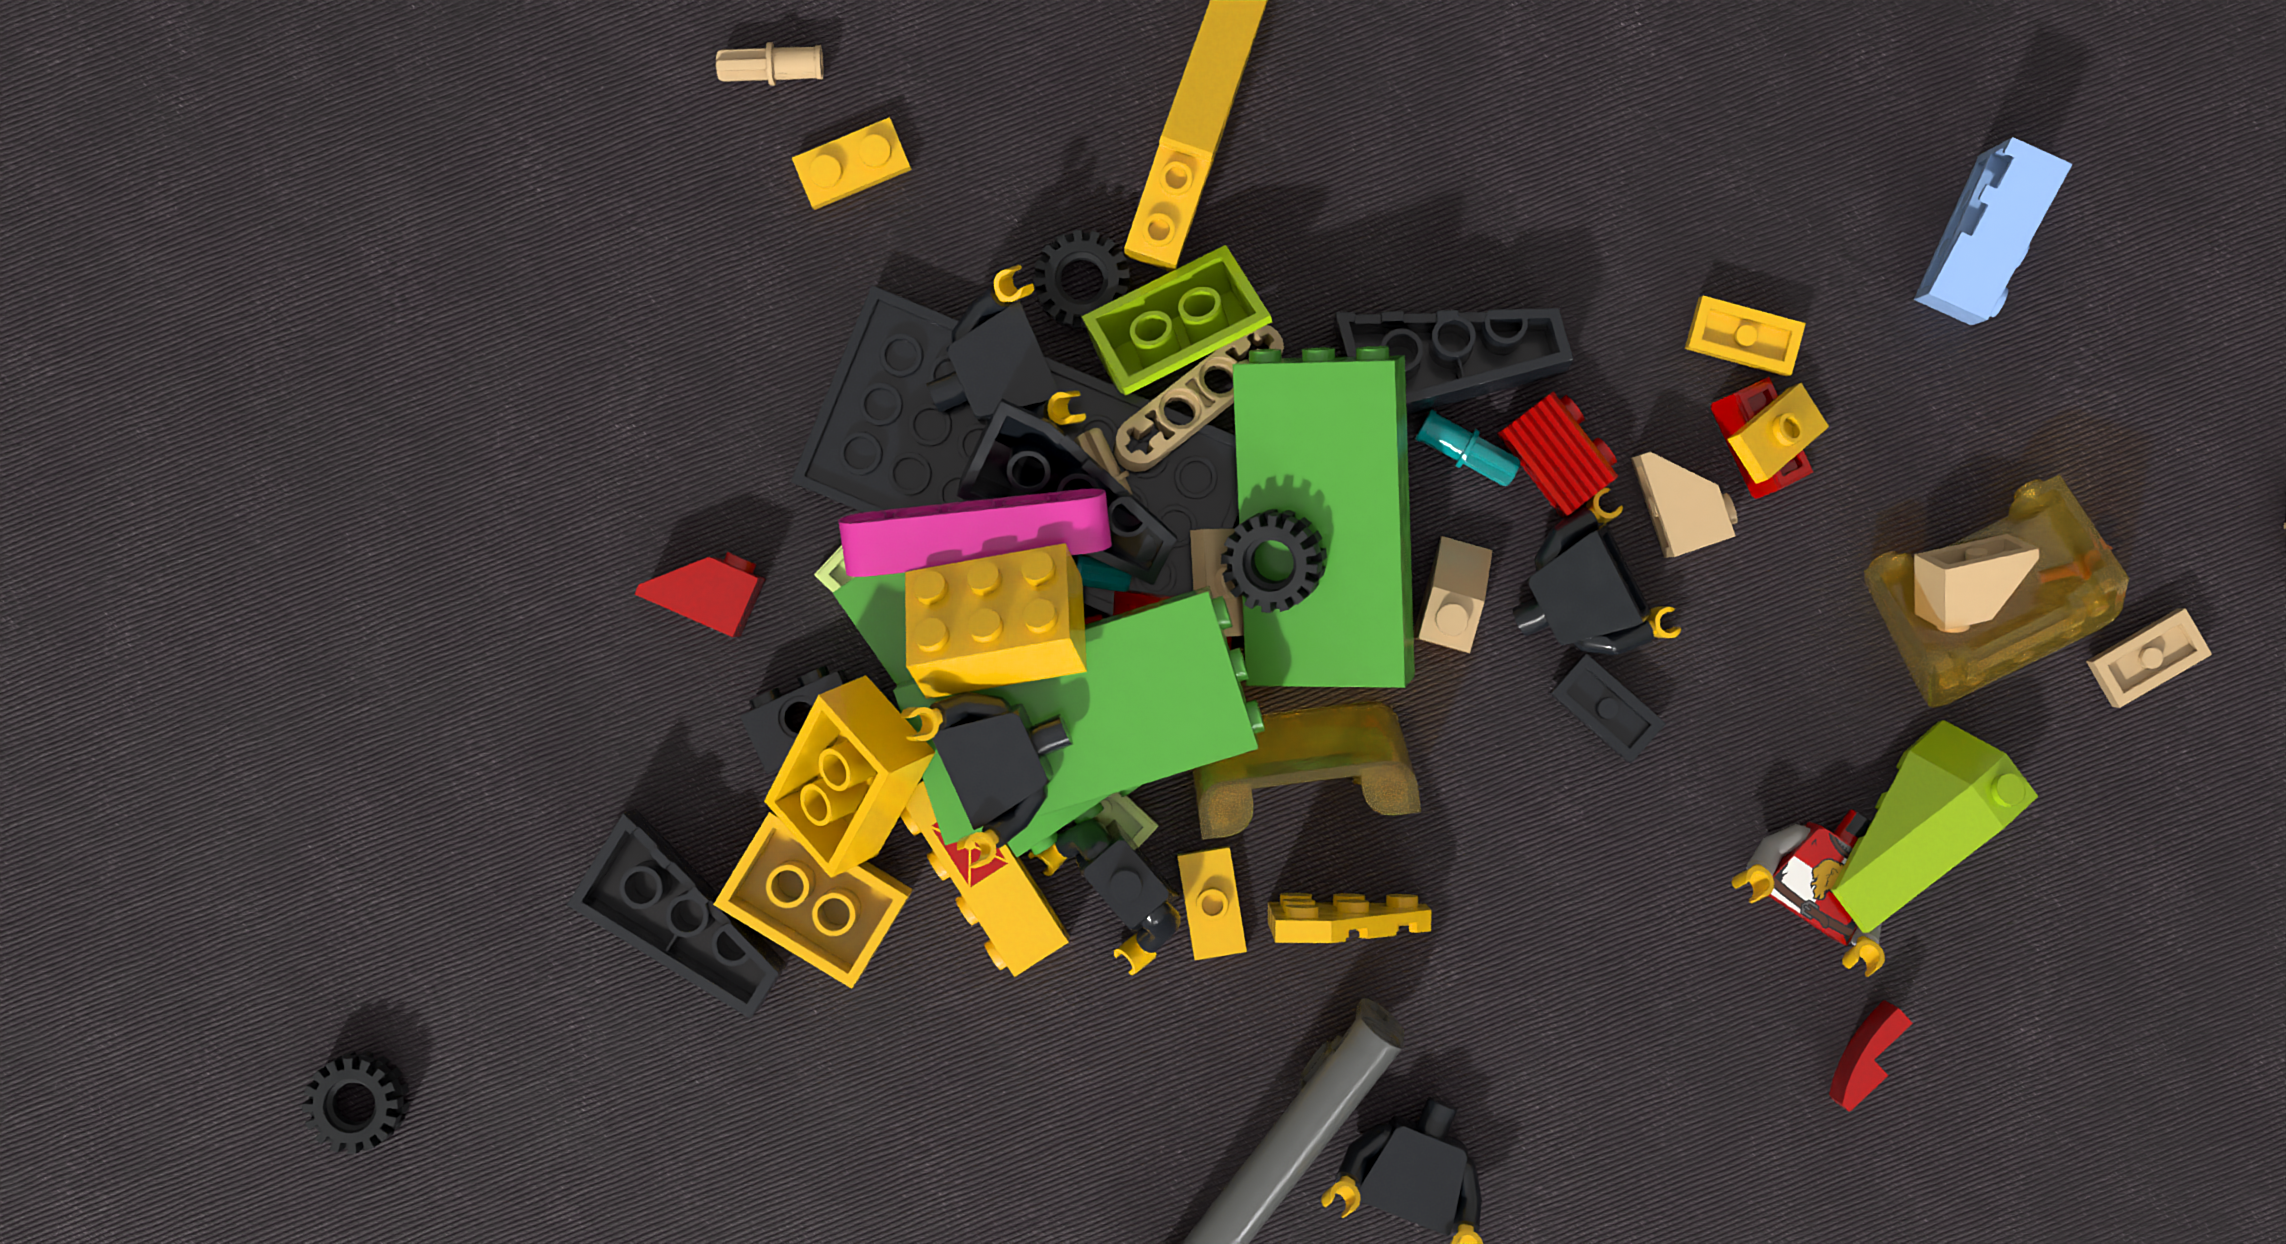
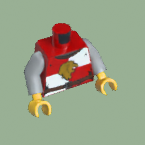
[1731,809,1885,977]

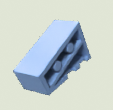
[1914,137,2072,325]

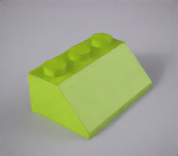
[1082,245,1272,395]

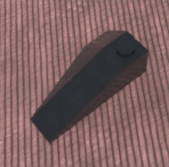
[956,398,1177,585]

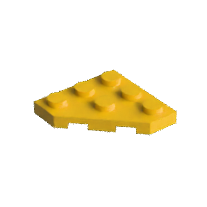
[1268,893,1431,943]

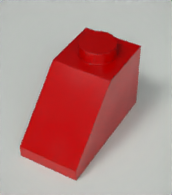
[634,552,766,637]

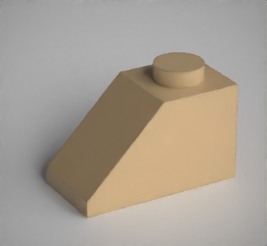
[1631,452,1738,558]
[1914,534,2039,633]
[1413,536,1493,653]

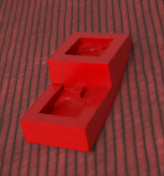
[1829,1000,1913,1112]

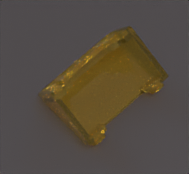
[1864,474,2129,708]
[1192,701,1421,840]

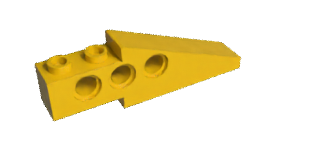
[1124,0,1268,272]

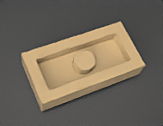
[2086,608,2212,708]

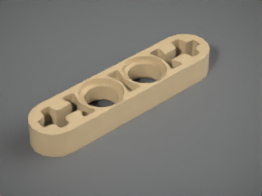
[1113,325,1284,472]

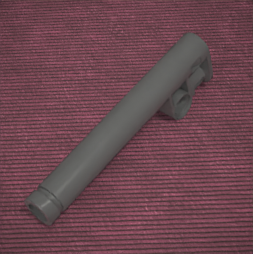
[1181,998,1404,1244]

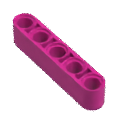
[838,488,1112,577]

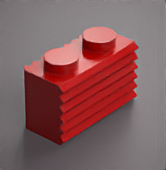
[1497,391,1618,517]

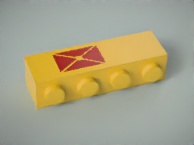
[900,781,1070,977]

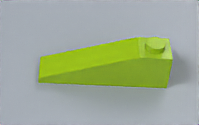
[1831,720,2038,933]

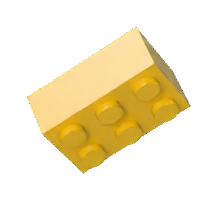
[905,543,1087,699]
[764,675,936,878]
[713,811,913,989]

